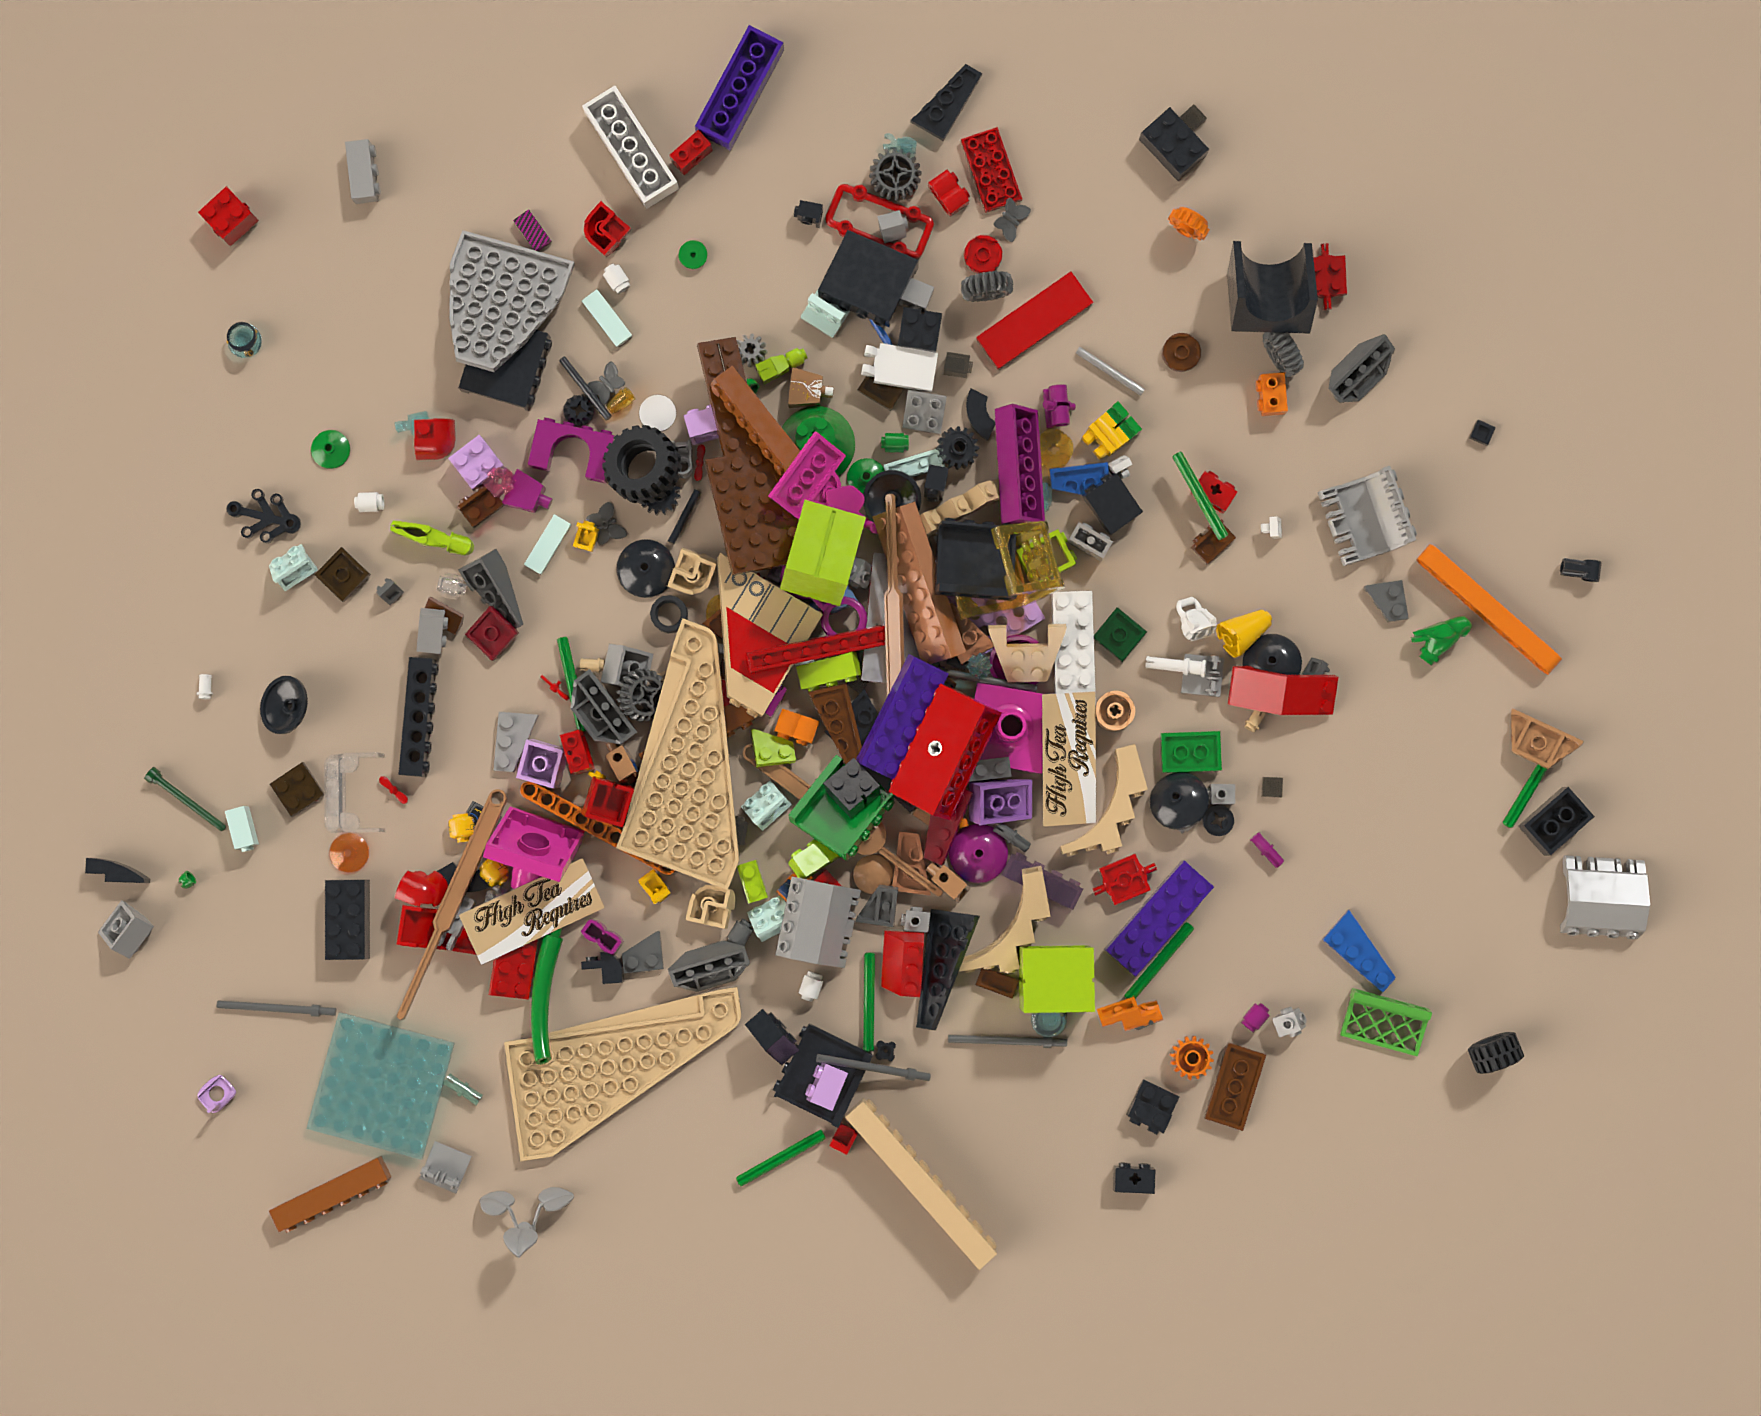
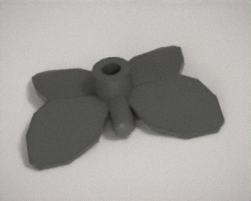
[994,198,1031,242]
[587,361,625,405]
[586,502,627,545]

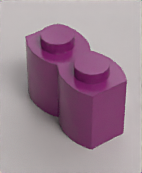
[581,919,624,954]

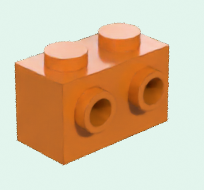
[1255,372,1288,416]

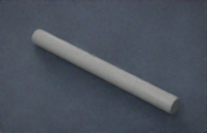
[1076,347,1145,396]

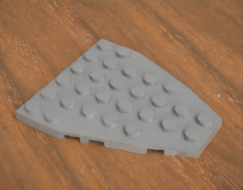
[449,230,574,372]

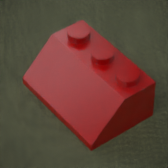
[881,930,924,997]

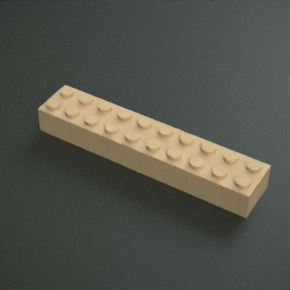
[845,1098,997,1270]

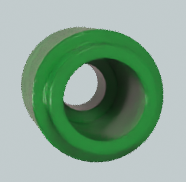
[881,433,909,453]

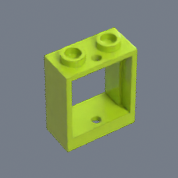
[1015,529,1077,587]

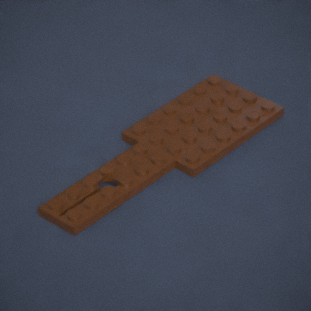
[697,337,799,576]

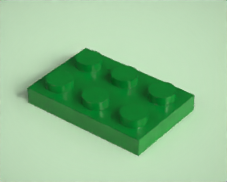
[1160,731,1222,773]

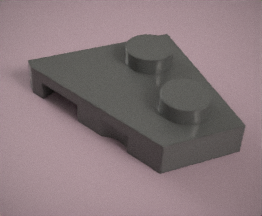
[1364,580,1409,622]
[856,885,899,927]
[622,931,664,973]

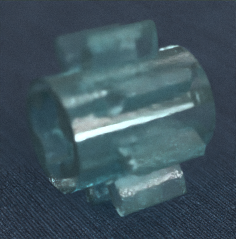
[966,653,993,679]

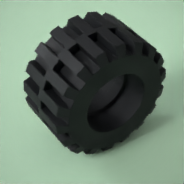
[1468,1032,1524,1074]

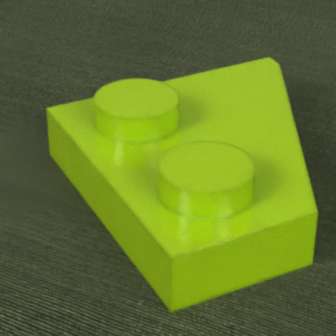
[751,729,796,767]

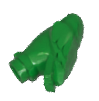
[1411,616,1472,666]

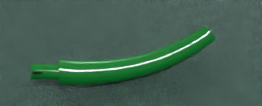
[531,927,563,1065]

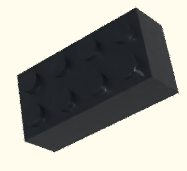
[325,880,370,960]

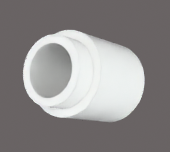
[603,264,631,294]
[354,492,384,512]
[799,971,823,1002]

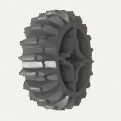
[869,148,922,201]
[961,271,1014,302]
[1263,332,1304,377]
[616,668,664,722]

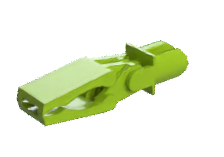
[390,520,474,555]

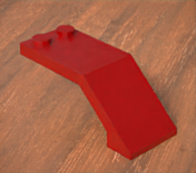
[1228,666,1339,715]
[396,905,477,955]

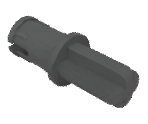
[993,823,1031,852]

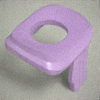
[197,1075,236,1113]

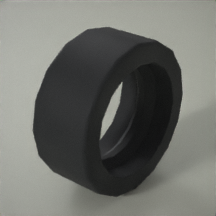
[650,595,688,633]

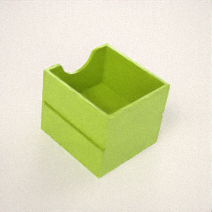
[780,500,866,606]
[1018,945,1095,1013]

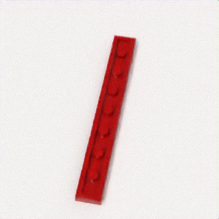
[746,624,885,673]

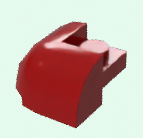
[584,201,631,257]
[414,418,456,460]
[395,871,448,907]

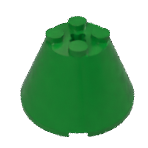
[782,406,855,477]

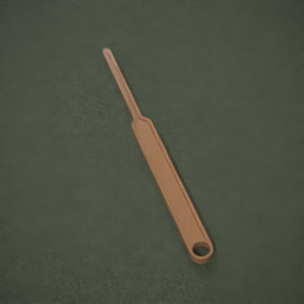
[884,494,905,696]
[743,744,942,897]
[397,789,507,1020]

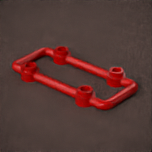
[825,184,934,259]

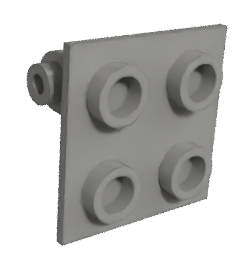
[902,390,947,434]
[1181,654,1224,697]
[419,1141,472,1193]

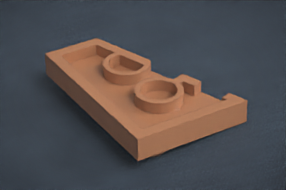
[950,603,994,664]
[892,832,931,895]

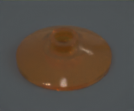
[329,833,369,873]

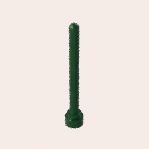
[144,767,226,831]

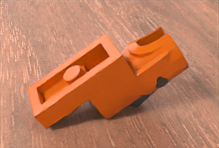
[1097,997,1163,1031]

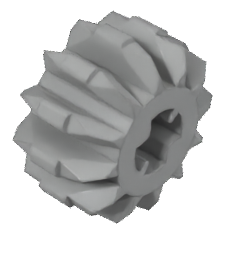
[737,334,767,367]

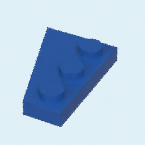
[1049,462,1109,495]

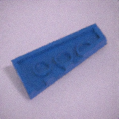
[1322,910,1396,993]

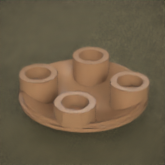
[853,855,893,894]

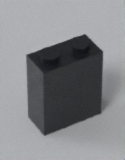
[1081,472,1143,535]

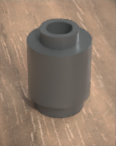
[727,919,754,946]

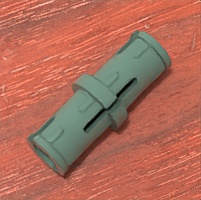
[443,1073,483,1105]

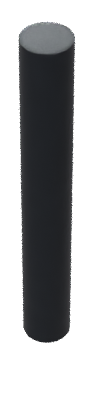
[668,489,701,544]

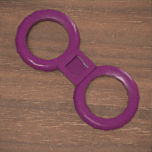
[780,566,868,636]

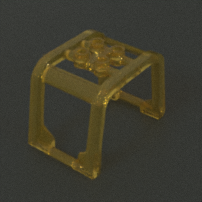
[955,521,1065,620]

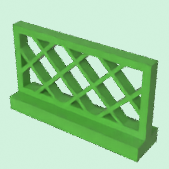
[1340,988,1432,1056]

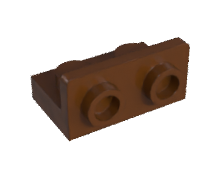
[457,484,504,528]
[1191,519,1236,565]

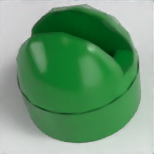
[747,378,760,394]
[178,871,196,889]

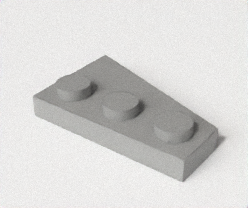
[494,712,539,772]

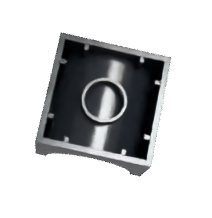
[1227,241,1318,334]

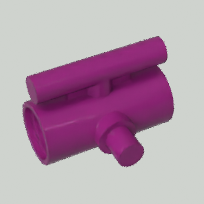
[1043,384,1076,429]

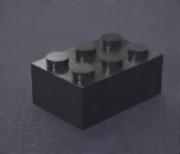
[1139,107,1209,181]
[1518,787,1595,856]

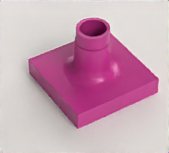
[974,682,1043,774]
[483,807,585,889]

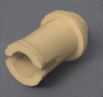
[580,658,605,673]
[1245,710,1267,733]

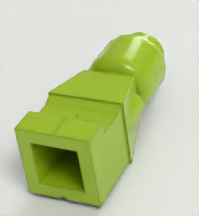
[755,348,808,385]

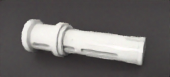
[1146,656,1207,677]

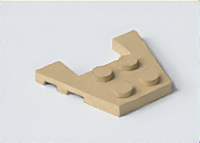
[988,624,1066,682]

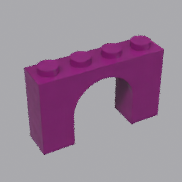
[528,417,615,484]

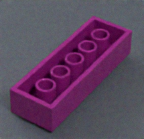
[995,403,1045,529]

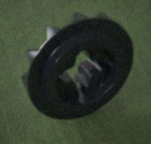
[563,395,595,426]
[1202,805,1234,836]

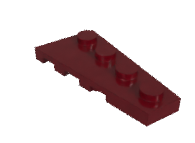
[924,789,973,866]

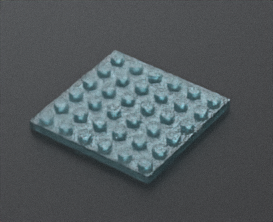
[306,1012,455,1160]

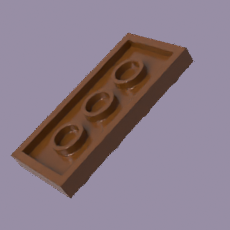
[1204,1042,1266,1131]

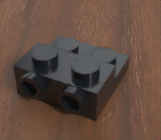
[1126,1079,1180,1135]

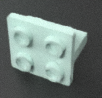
[801,288,850,338]
[269,544,318,591]
[741,781,792,831]
[747,896,786,942]

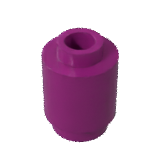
[1241,1003,1270,1033]

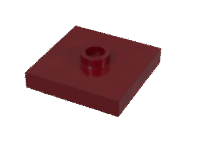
[465,606,519,661]

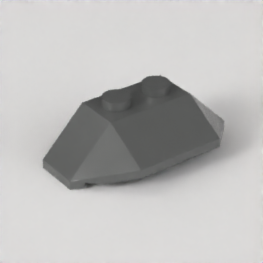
[1328,334,1395,403]
[571,669,637,744]
[668,941,750,992]

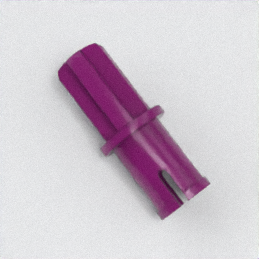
[1250,832,1284,868]

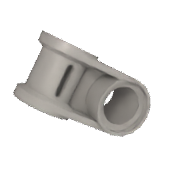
[672,439,693,479]

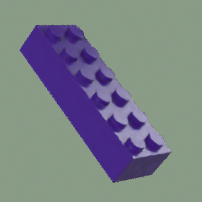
[695,25,784,151]
[856,654,948,779]
[1104,860,1214,976]

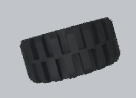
[602,425,682,504]

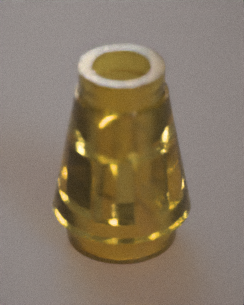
[606,387,636,414]

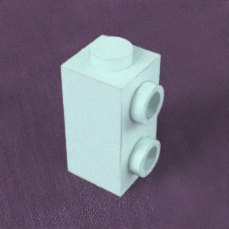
[225,806,259,852]

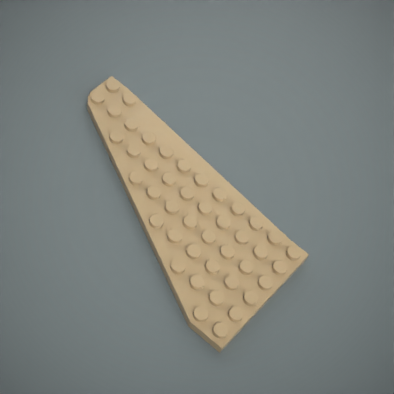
[616,619,739,890]
[504,987,742,1161]

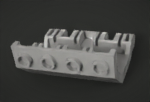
[1317,466,1417,566]
[1560,855,1650,939]
[776,876,861,968]

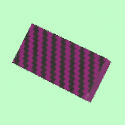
[513,209,552,251]

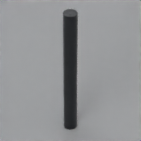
[559,356,612,421]

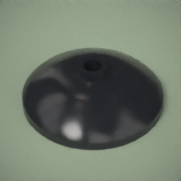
[863,470,922,522]
[616,539,675,598]
[1242,634,1302,675]
[260,676,308,734]
[1150,772,1209,830]

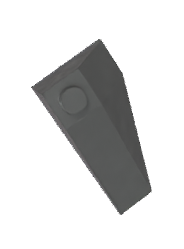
[458,549,524,629]

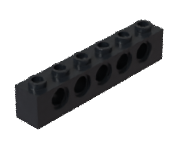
[398,657,439,777]

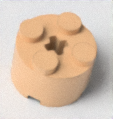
[1095,691,1135,732]

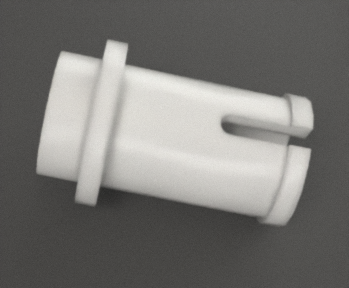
[197,674,213,700]

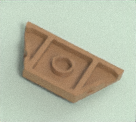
[1511,709,1584,770]

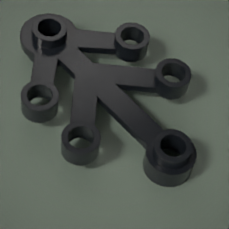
[226,489,301,544]

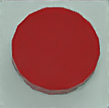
[964,235,1003,274]

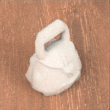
[1176,597,1217,641]

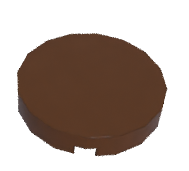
[1162,333,1201,372]

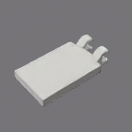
[861,343,938,392]

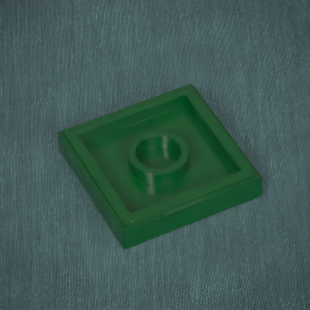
[1094,607,1147,662]

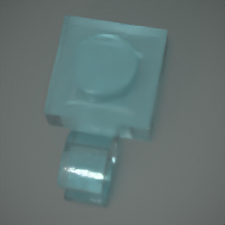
[883,133,917,154]
[394,411,429,435]

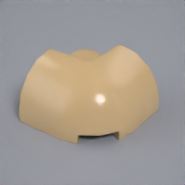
[668,548,717,595]
[686,885,735,929]

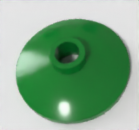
[311,430,350,469]
[847,458,885,494]

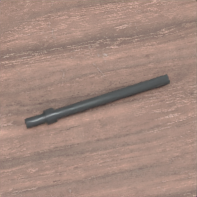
[936,666,1037,693]
[217,1000,337,1017]
[948,1035,1067,1048]
[816,1054,931,1081]

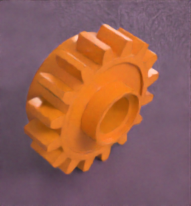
[1168,207,1210,241]
[1170,1036,1214,1080]

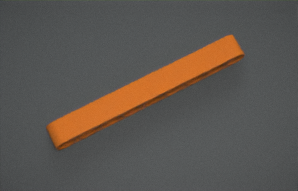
[1416,544,1562,675]
[520,781,676,875]

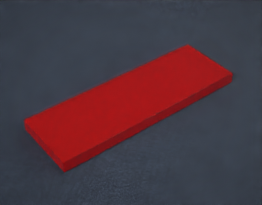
[976,271,1094,370]

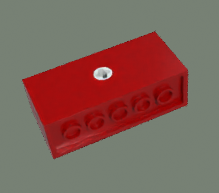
[889,683,1002,820]

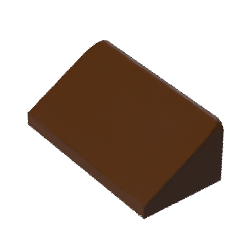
[425,597,464,634]

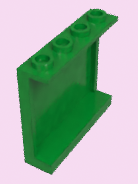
[788,755,895,861]

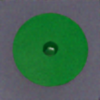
[678,240,708,269]

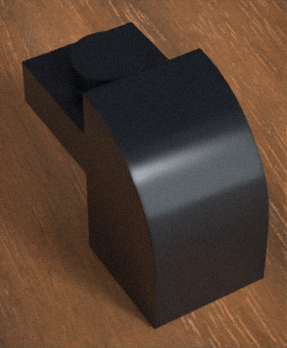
[581,952,624,984]

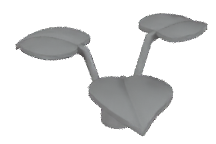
[479,1187,574,1258]

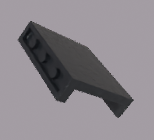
[818,230,919,327]
[458,330,552,411]
[935,518,1019,601]
[773,1023,873,1128]

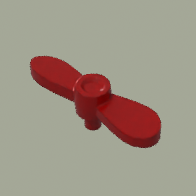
[694,444,706,481]
[540,675,570,701]
[379,776,408,804]

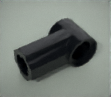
[1560,558,1602,582]

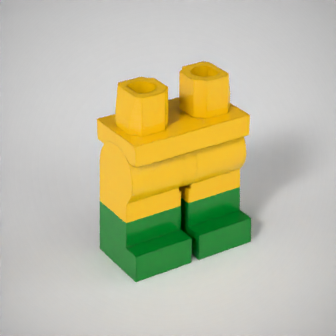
[1081,401,1142,460]

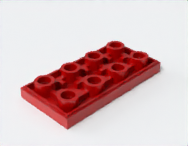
[961,127,1022,213]

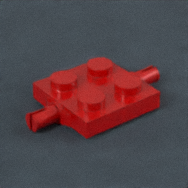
[1313,243,1347,310]
[1092,853,1157,905]

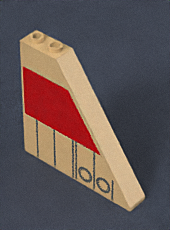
[717,553,823,718]

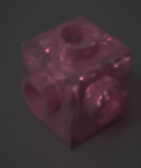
[482,467,516,498]

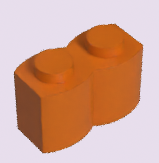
[774,709,819,746]

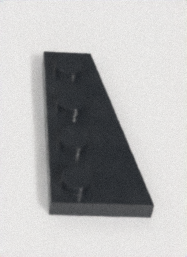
[910,64,982,141]

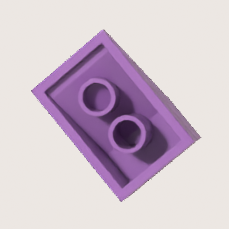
[969,779,1032,825]

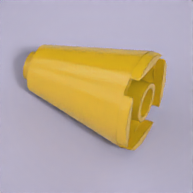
[1216,609,1272,658]

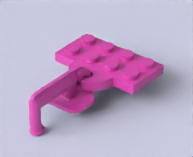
[768,432,878,534]

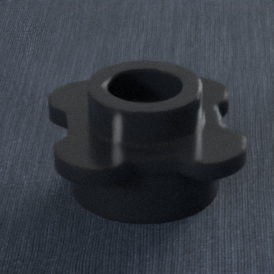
[875,1040,896,1061]

